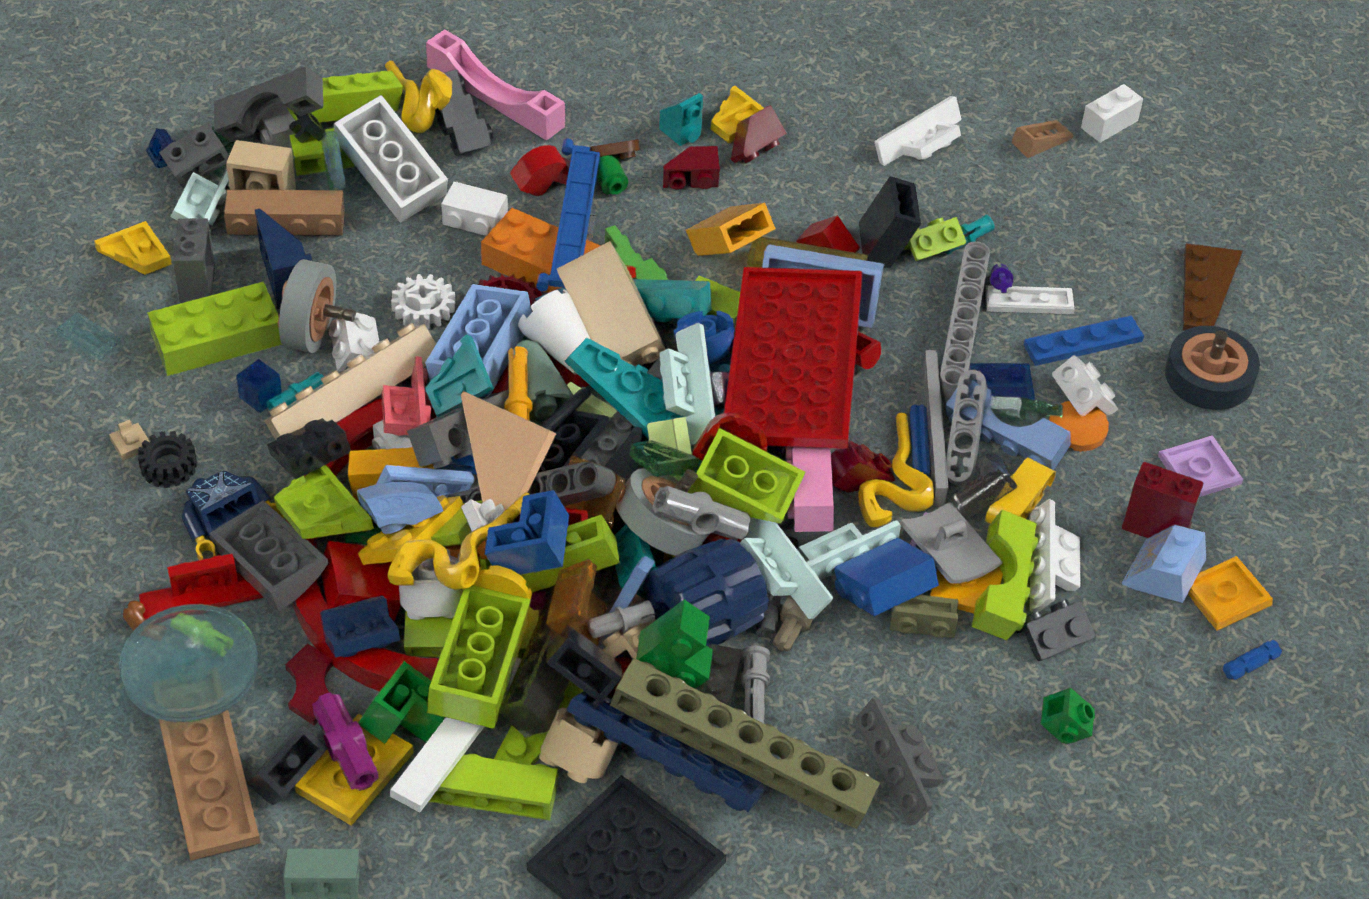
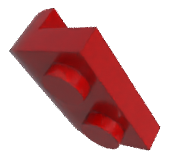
[692,413,767,461]

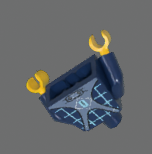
[182,471,284,560]

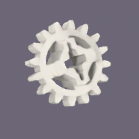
[391,274,455,329]

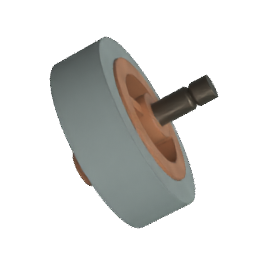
[278,259,356,353]
[615,468,709,556]

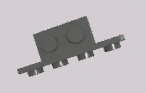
[856,698,944,825]

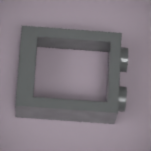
[173,218,215,303]

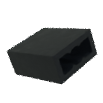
[859,176,921,268]

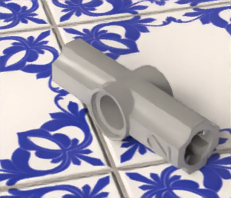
[652,486,751,540]

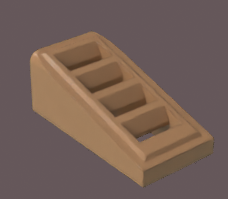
[1011,120,1073,158]

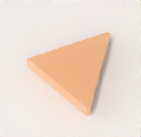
[461,391,556,523]

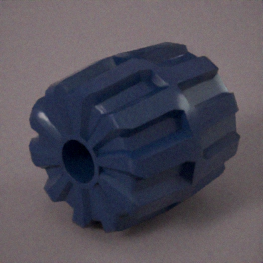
[643,539,769,647]

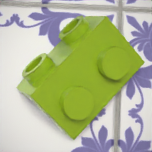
[903,217,966,261]

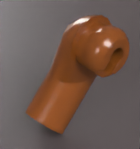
[123,600,166,643]

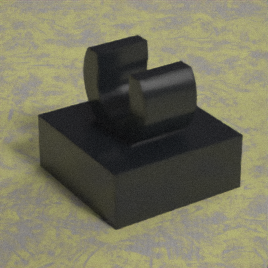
[289,112,327,143]

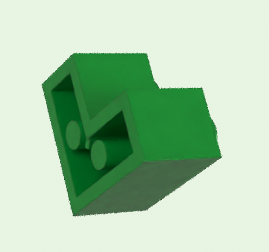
[636,599,713,689]
[358,661,446,744]

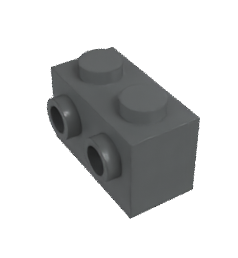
[159,122,229,188]

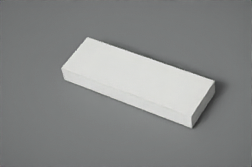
[985,285,1074,314]

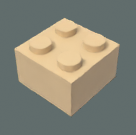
[226,140,296,190]

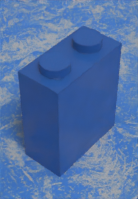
[834,538,939,616]

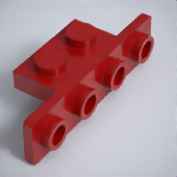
[139,553,264,622]

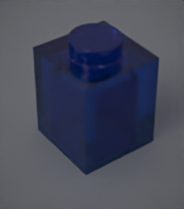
[236,359,282,413]

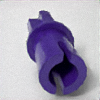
[990,263,1013,294]

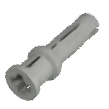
[740,645,770,742]

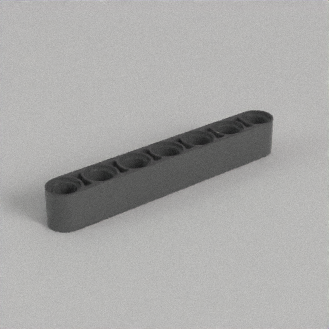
[445,462,616,506]

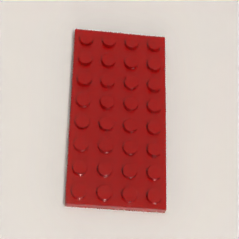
[724,267,862,449]

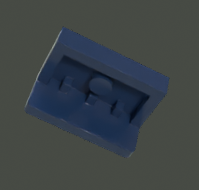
[320,595,400,658]

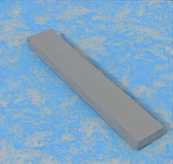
[922,350,948,506]

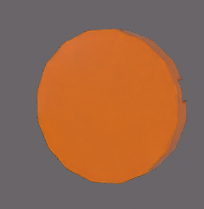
[1049,401,1109,452]

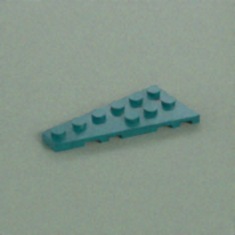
[564,337,724,473]

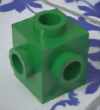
[1041,688,1095,744]

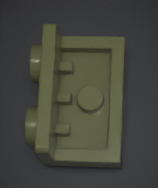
[890,595,958,638]

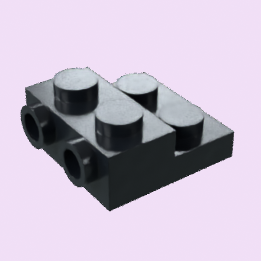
[267,418,351,480]

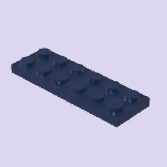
[566,691,768,812]

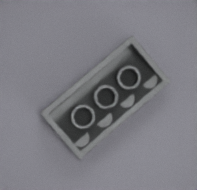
[209,500,328,612]

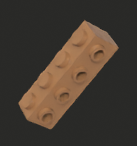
[224,190,345,235]

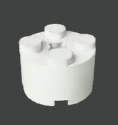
[399,549,463,620]

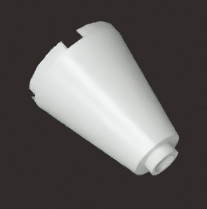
[518,290,590,374]

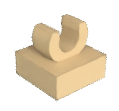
[109,420,150,460]

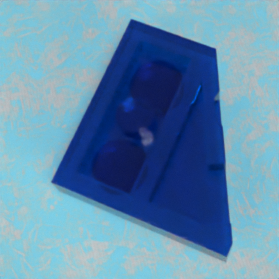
[969,363,1036,412]

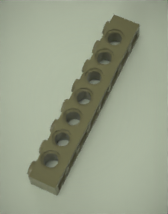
[610,658,880,829]

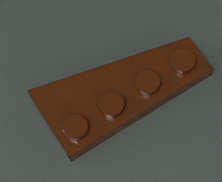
[1182,243,1243,331]

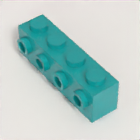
[633,279,712,322]

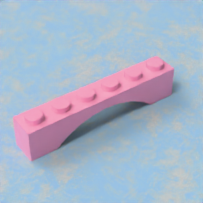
[426,29,565,141]

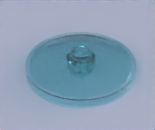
[119,604,258,722]

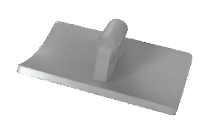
[900,502,1002,583]

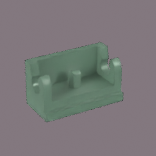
[283,849,360,899]

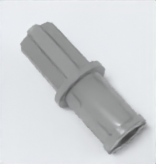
[587,600,655,638]

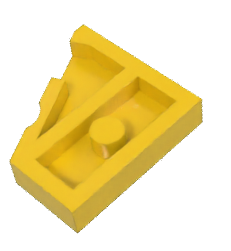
[711,86,764,144]
[94,221,172,275]

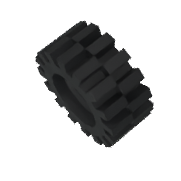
[137,431,197,488]

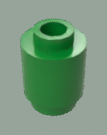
[596,155,628,195]

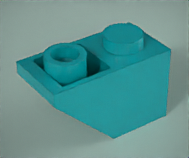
[659,93,703,146]

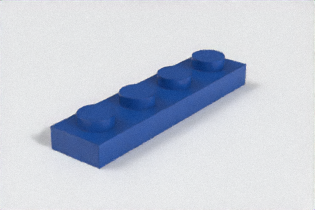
[1024,315,1144,366]

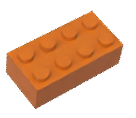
[481,208,601,293]

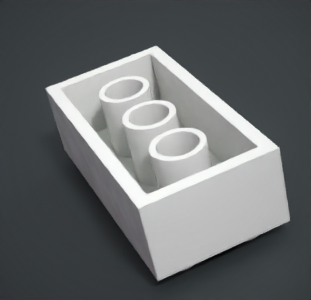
[334,95,448,223]

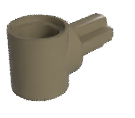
[773,595,818,652]

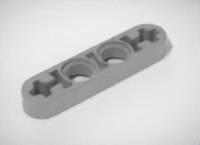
[946,370,987,486]

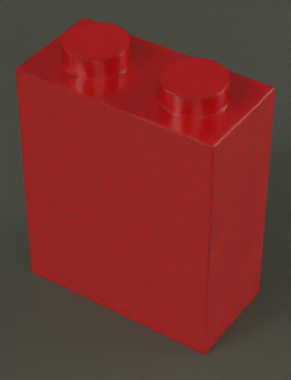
[321,541,401,622]

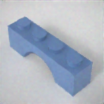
[946,380,1071,470]

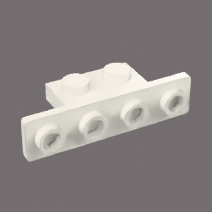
[875,96,961,166]
[1029,499,1080,613]

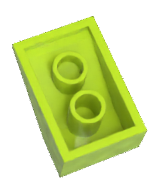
[687,428,805,524]

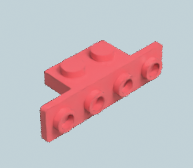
[382,356,431,436]

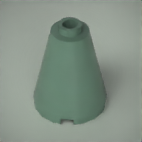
[514,340,573,426]

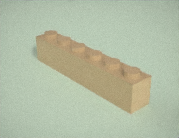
[264,323,436,440]

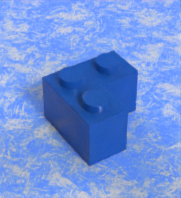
[485,490,569,575]

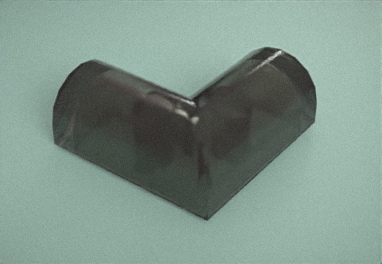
[950,454,1018,520]

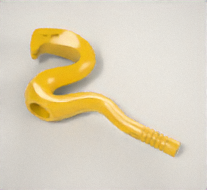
[385,61,452,133]
[858,413,934,527]
[388,492,530,590]

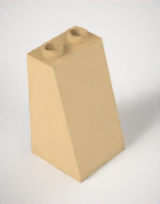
[557,241,666,367]

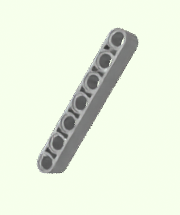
[939,242,990,402]

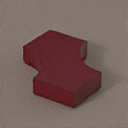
[285,643,333,726]

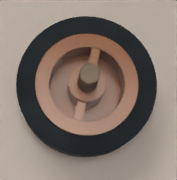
[1165,326,1260,410]

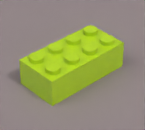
[147,281,282,376]
[427,585,531,729]

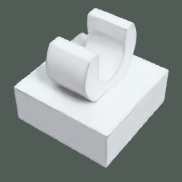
[461,499,505,531]

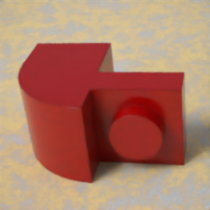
[510,145,570,196]

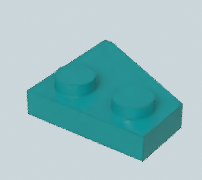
[425,335,494,417]

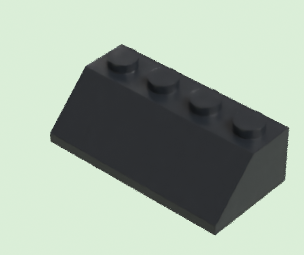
[515,407,610,520]

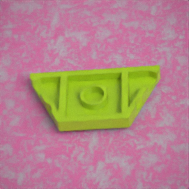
[274,465,374,539]

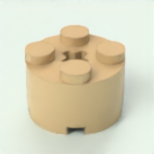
[539,708,619,783]

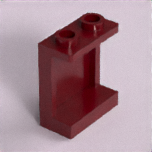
[1122,462,1204,538]

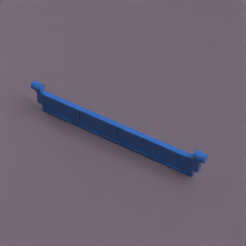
[536,138,600,291]

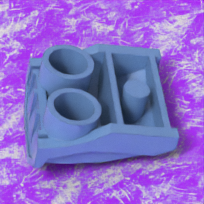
[357,482,443,534]

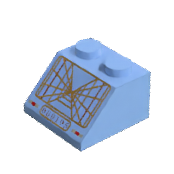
[1122,525,1206,603]

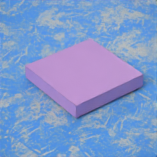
[1158,435,1243,497]

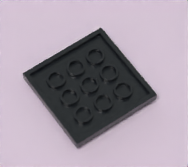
[527,775,726,899]

